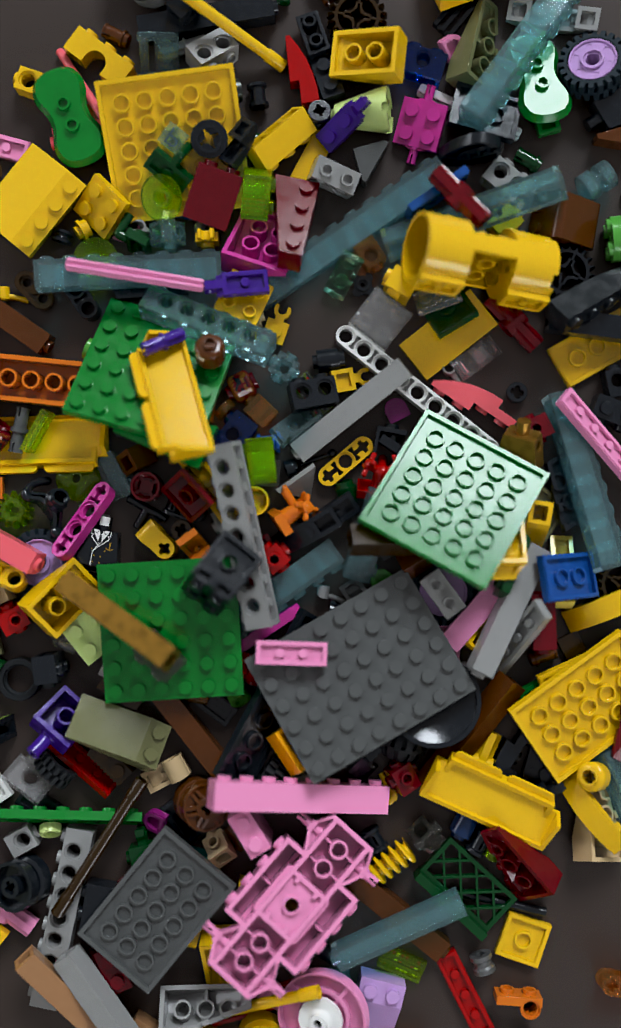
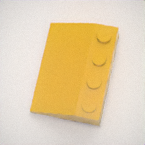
[0,143,87,259]

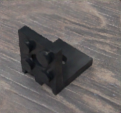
[180,529,262,616]

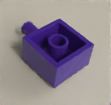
[26,685,80,759]

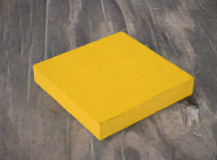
[494,909,552,969]

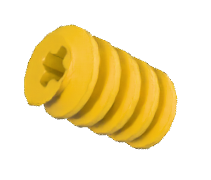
[368,837,416,884]

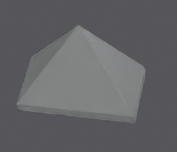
[276,463,316,499]

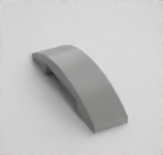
[506,0,601,35]

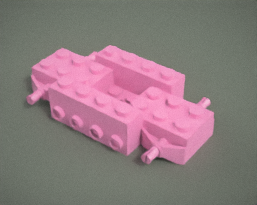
[202,813,379,999]

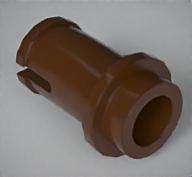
[101,23,132,49]
[527,650,558,667]
[223,825,245,852]

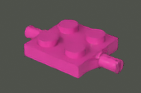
[392,84,449,165]

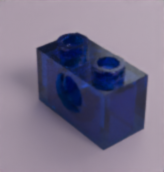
[404,41,449,89]
[214,409,260,449]

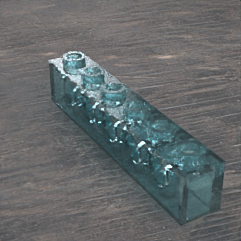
[138,285,277,368]

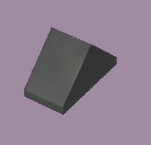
[353,140,388,188]

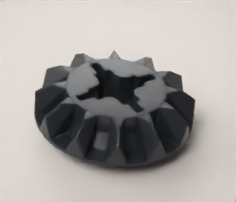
[191,119,228,158]

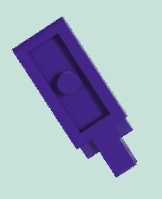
[315,96,371,153]
[204,269,270,298]

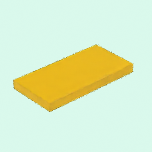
[399,289,498,381]
[546,307,621,388]

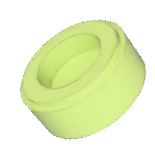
[39,822,62,838]

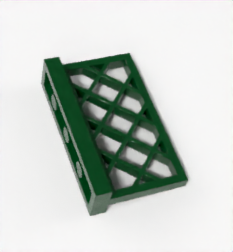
[413,836,518,941]

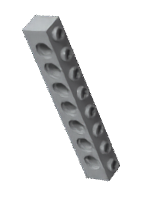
[206,440,280,631]
[28,824,98,1011]

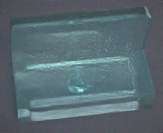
[269,411,323,449]
[97,450,132,501]

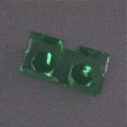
[323,249,365,301]

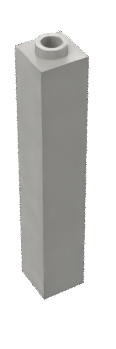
[290,357,413,462]
[465,542,551,680]
[53,943,139,1028]

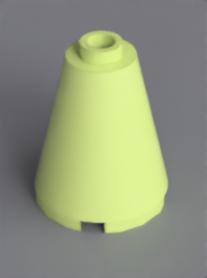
[330,86,393,134]

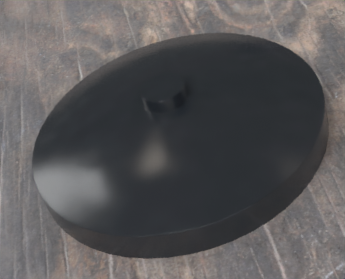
[401,663,481,748]

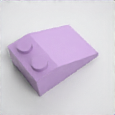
[356,966,406,1028]

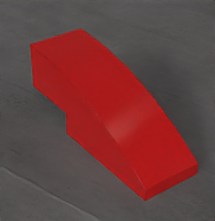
[285,35,319,110]

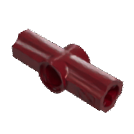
[428,164,492,230]
[483,297,544,353]

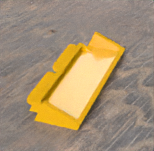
[129,330,215,463]
[0,415,109,475]
[419,751,561,851]

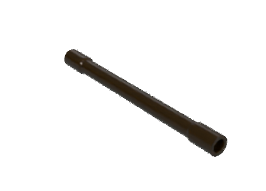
[51,776,148,918]

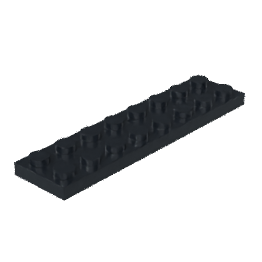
[212,608,318,780]

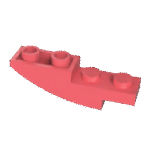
[431,379,517,429]

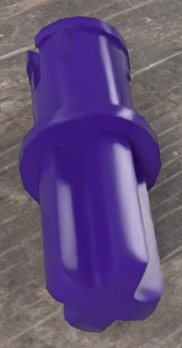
[140,327,187,357]

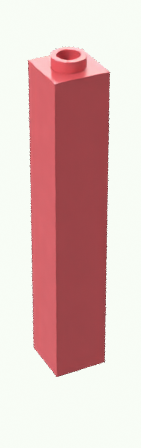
[0,529,47,575]

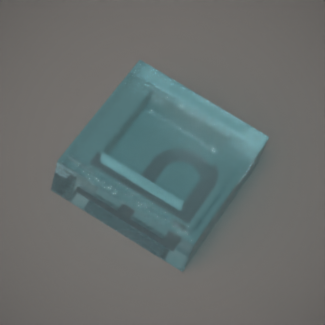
[157,121,190,154]

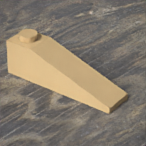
[572,785,621,862]

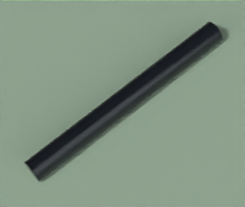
[457,887,547,917]

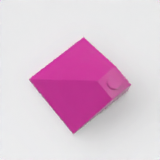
[221,206,288,277]

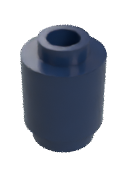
[449,813,478,841]

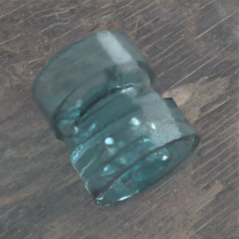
[574,160,618,201]

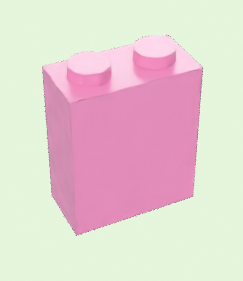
[227,812,273,860]

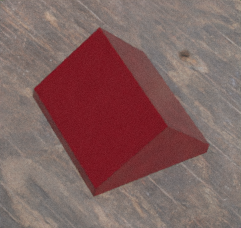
[160,466,217,524]

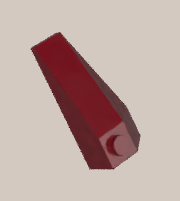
[480,826,563,901]

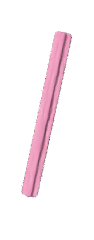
[65,257,204,292]

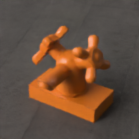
[267,484,319,536]

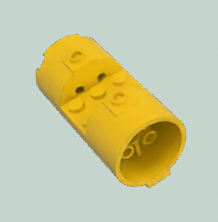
[401,211,560,313]

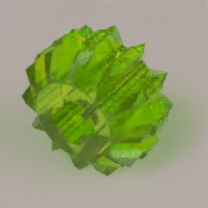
[0,491,35,529]

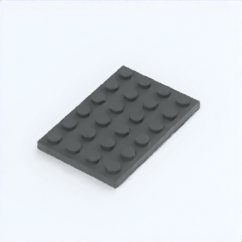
[77,825,237,994]

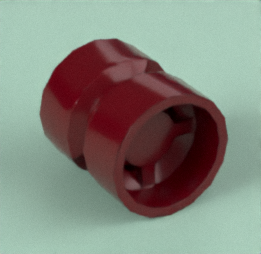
[130,472,164,502]

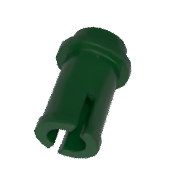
[513,147,543,173]

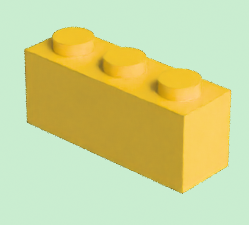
[247,106,317,173]

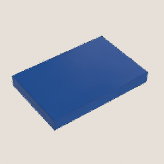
[404,165,470,223]
[536,552,599,603]

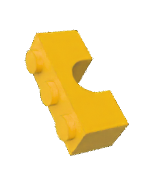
[63,25,137,80]

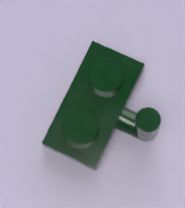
[143,142,194,197]
[114,212,152,261]

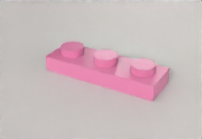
[255,640,328,667]

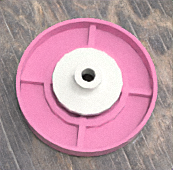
[277,967,370,1028]

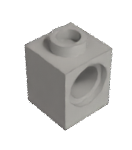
[3,823,43,859]

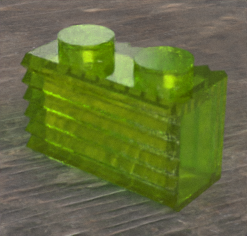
[240,167,276,222]
[242,436,278,485]

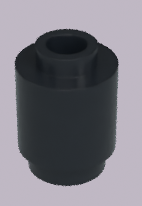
[312,347,346,373]

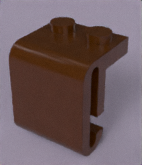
[529,191,601,252]

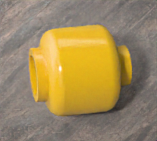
[577,761,611,792]

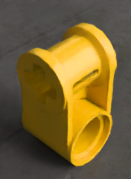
[135,518,179,559]
[0,560,28,593]

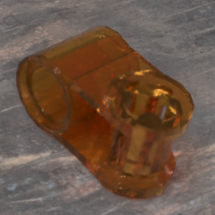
[595,968,621,998]

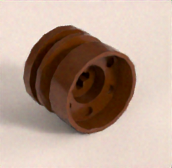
[173,776,229,832]

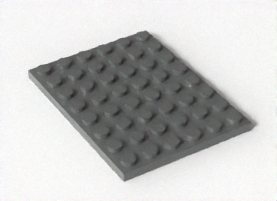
[244,570,476,784]

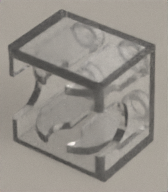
[348,286,413,353]

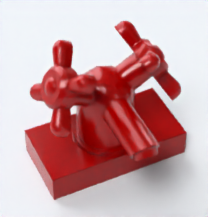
[356,452,397,499]

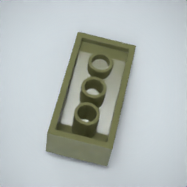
[64,694,172,772]

